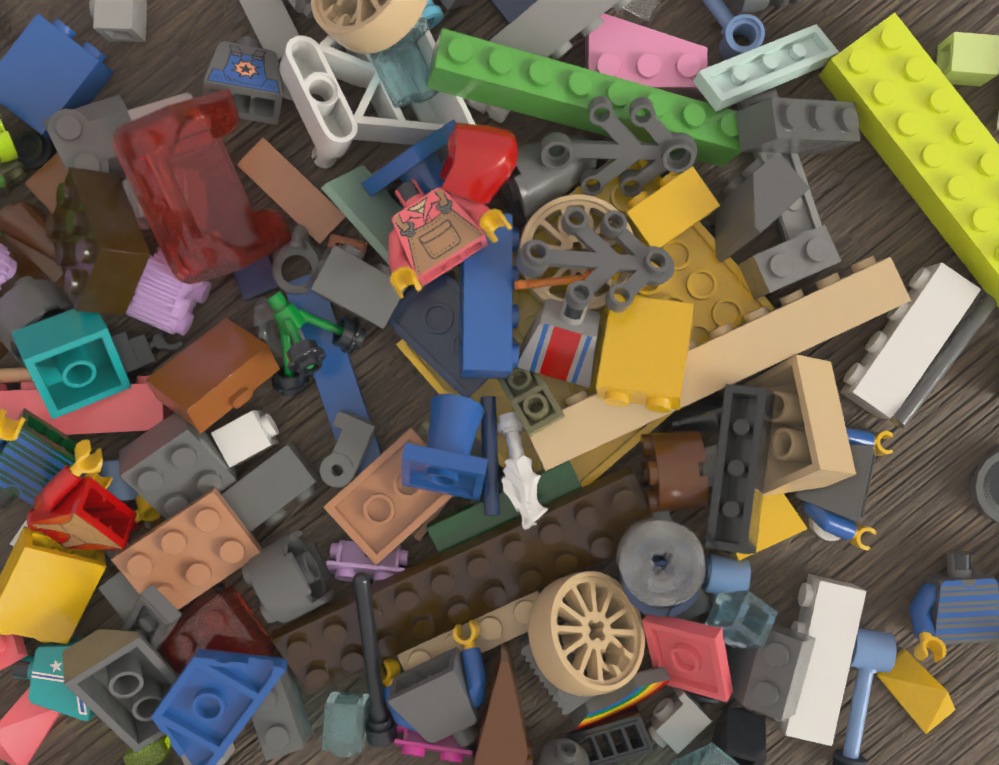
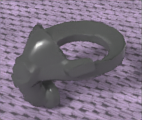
[272,225,322,295]
[253,297,305,358]

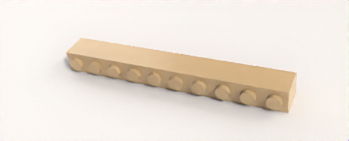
[530,255,911,471]

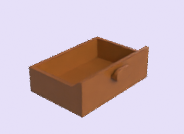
[145,318,280,434]

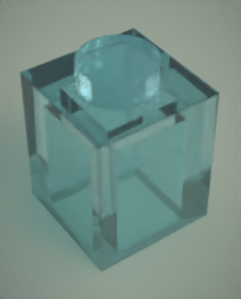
[705,590,778,648]
[322,692,369,757]

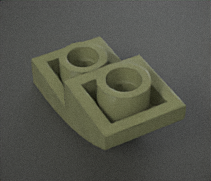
[497,367,565,437]

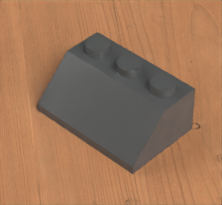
[62,629,179,753]

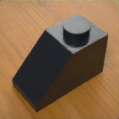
[706,707,767,765]

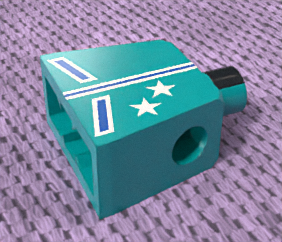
[12,637,96,721]

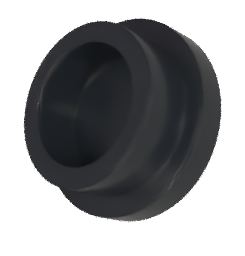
[13,130,54,169]

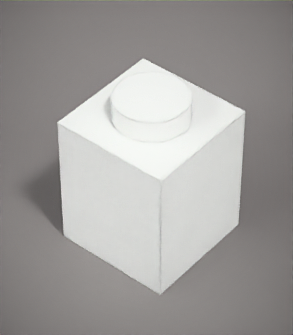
[211,410,279,468]

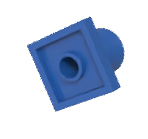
[361,119,456,197]
[402,394,488,501]

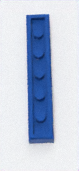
[286,274,382,481]

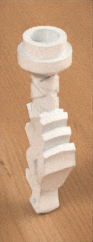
[497,412,548,530]

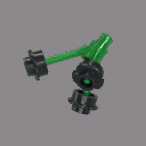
[266,291,366,396]

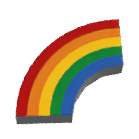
[571,667,671,729]

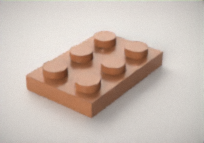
[323,427,452,565]
[111,487,262,610]

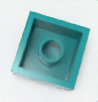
[11,308,131,420]

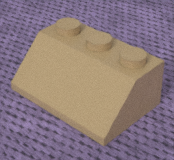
[742,354,856,495]

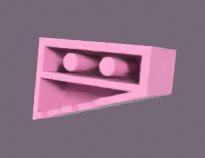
[585,13,707,100]

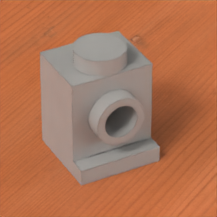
[647,687,712,754]

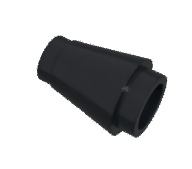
[670,395,723,434]

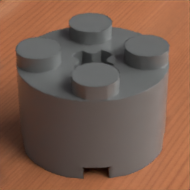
[0,276,75,369]
[242,530,333,623]

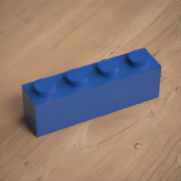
[458,214,519,379]

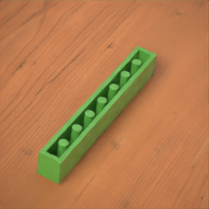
[426,28,742,167]

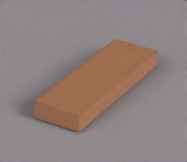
[237,138,348,246]

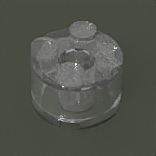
[616,517,705,607]

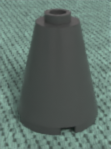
[496,134,599,225]

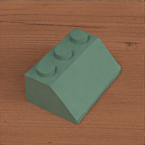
[321,165,413,288]

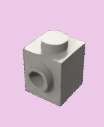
[89,0,147,42]

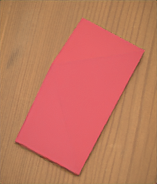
[0,687,60,765]

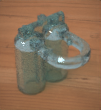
[370,17,439,108]

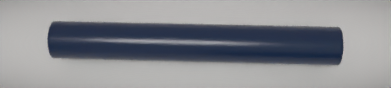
[480,396,500,516]

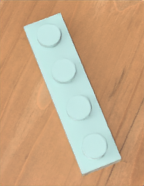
[693,24,839,111]

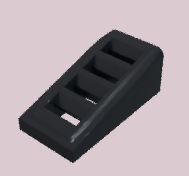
[566,706,654,765]

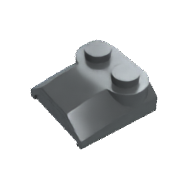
[42,95,154,181]

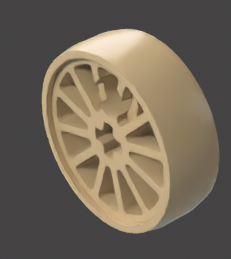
[311,0,428,54]
[517,194,634,311]
[528,571,645,697]

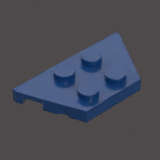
[151,648,288,765]

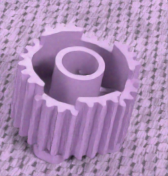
[126,244,211,336]

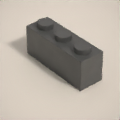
[736,97,860,154]

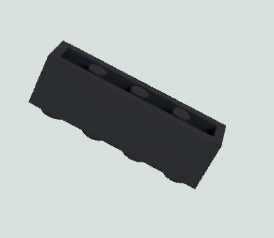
[705,384,775,554]

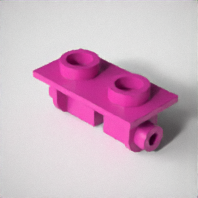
[394,725,474,763]

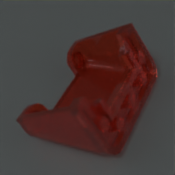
[113,88,292,285]

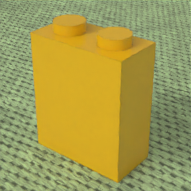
[596,294,695,413]
[0,526,106,644]

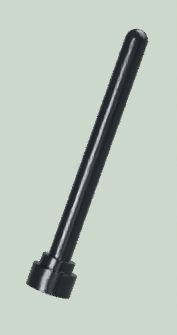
[353,572,398,747]

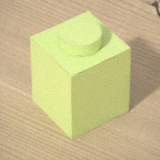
[936,32,999,86]

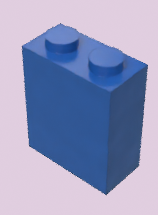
[0,13,114,140]

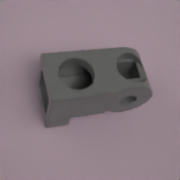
[320,409,380,488]

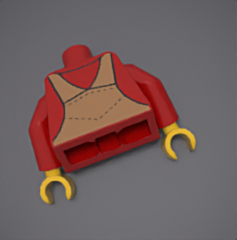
[26,440,161,550]

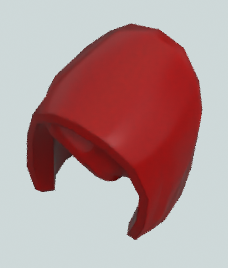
[440,123,519,204]

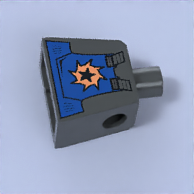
[201,36,283,125]

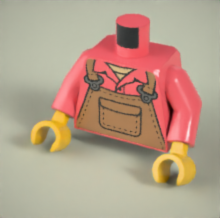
[388,179,511,299]

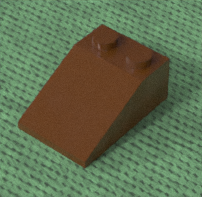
[471,642,533,765]

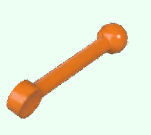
[514,270,594,290]

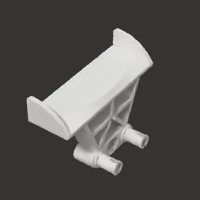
[279,15,475,168]

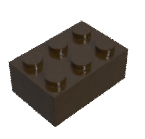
[45,167,151,314]

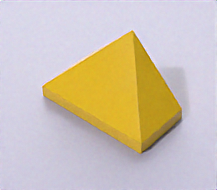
[875,648,956,734]

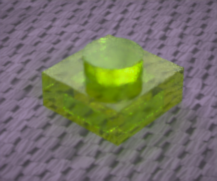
[122,735,171,765]

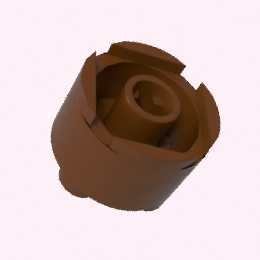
[640,430,709,513]

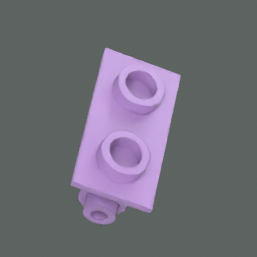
[326,540,409,583]

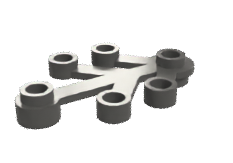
[540,96,697,197]
[516,207,674,313]

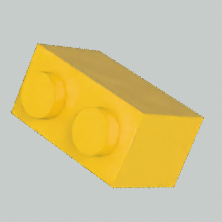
[625,166,720,248]

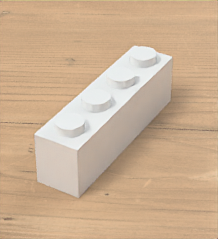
[840,263,981,419]
[774,574,866,746]

